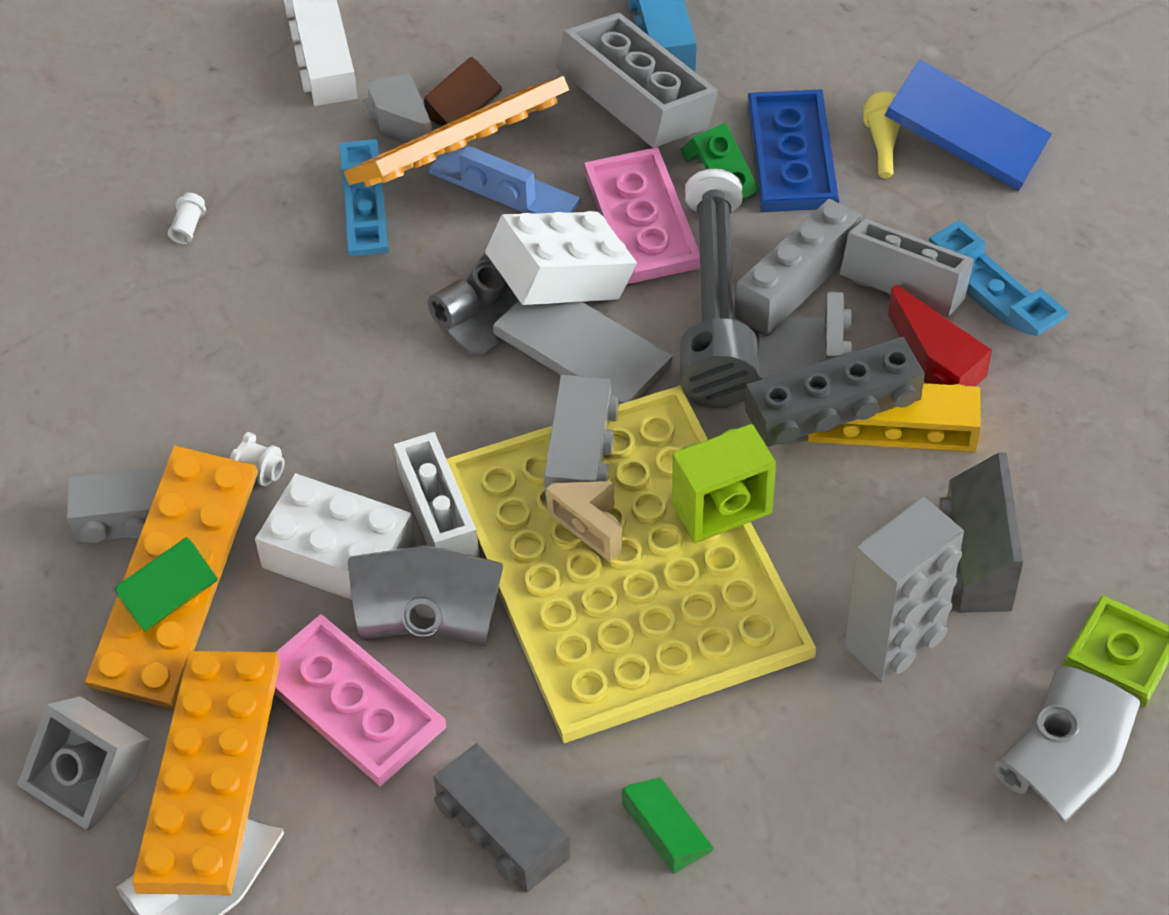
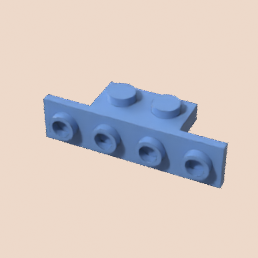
[429,145,581,214]

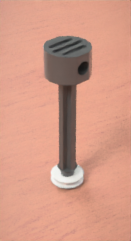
[680,169,760,407]

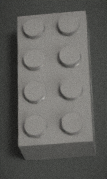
[556,12,718,148]
[844,496,964,682]

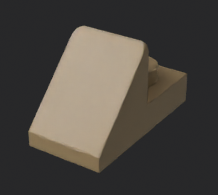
[546,481,622,562]

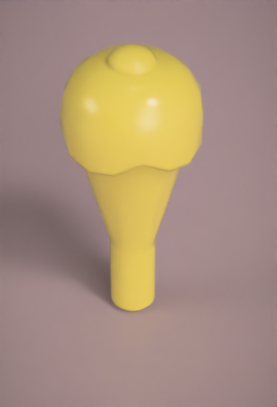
[863,91,902,179]

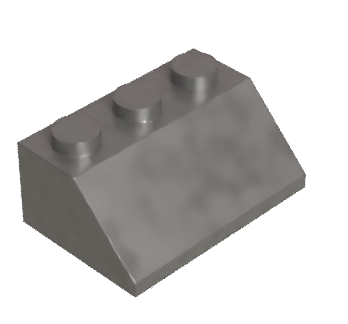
[939,452,1023,612]

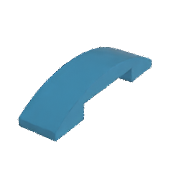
[339,139,389,257]
[929,220,1069,336]

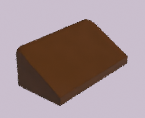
[424,57,502,126]

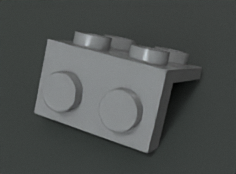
[759,292,851,380]

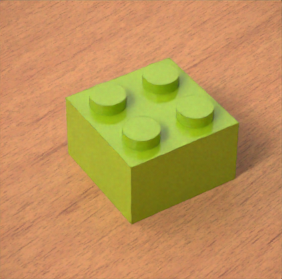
[672,424,776,544]

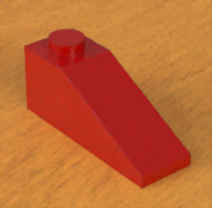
[888,284,992,387]

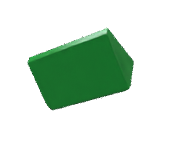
[114,537,218,633]
[622,777,713,874]

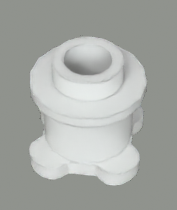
[230,432,285,486]

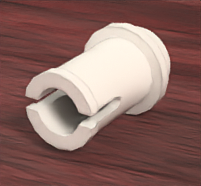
[168,193,206,244]

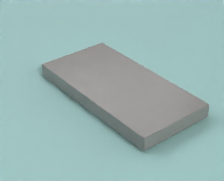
[493,301,673,404]

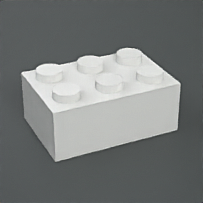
[485,211,637,305]
[255,473,416,600]

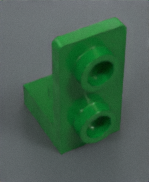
[680,122,759,200]

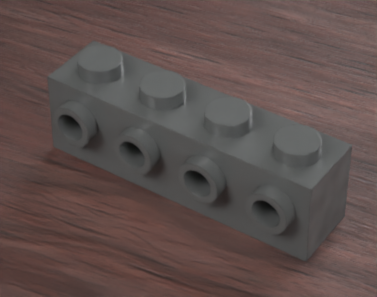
[745,336,925,447]

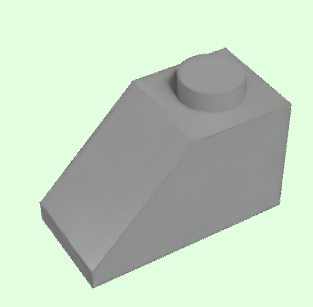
[363,72,432,143]

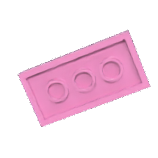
[584,147,700,284]
[274,614,446,787]

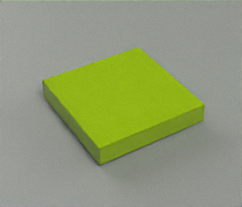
[1062,594,1169,707]

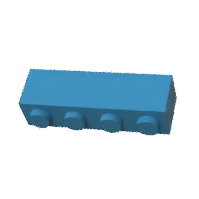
[627,0,696,71]

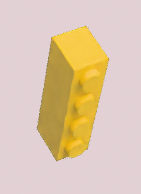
[808,383,981,452]

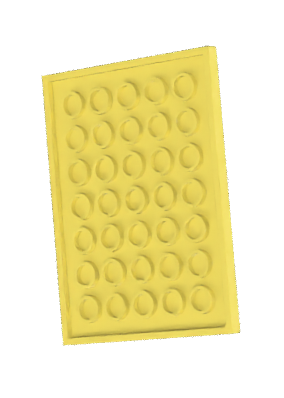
[446,385,816,744]

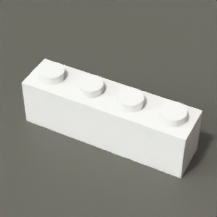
[284,0,358,107]

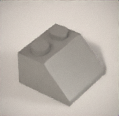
[17,696,150,830]

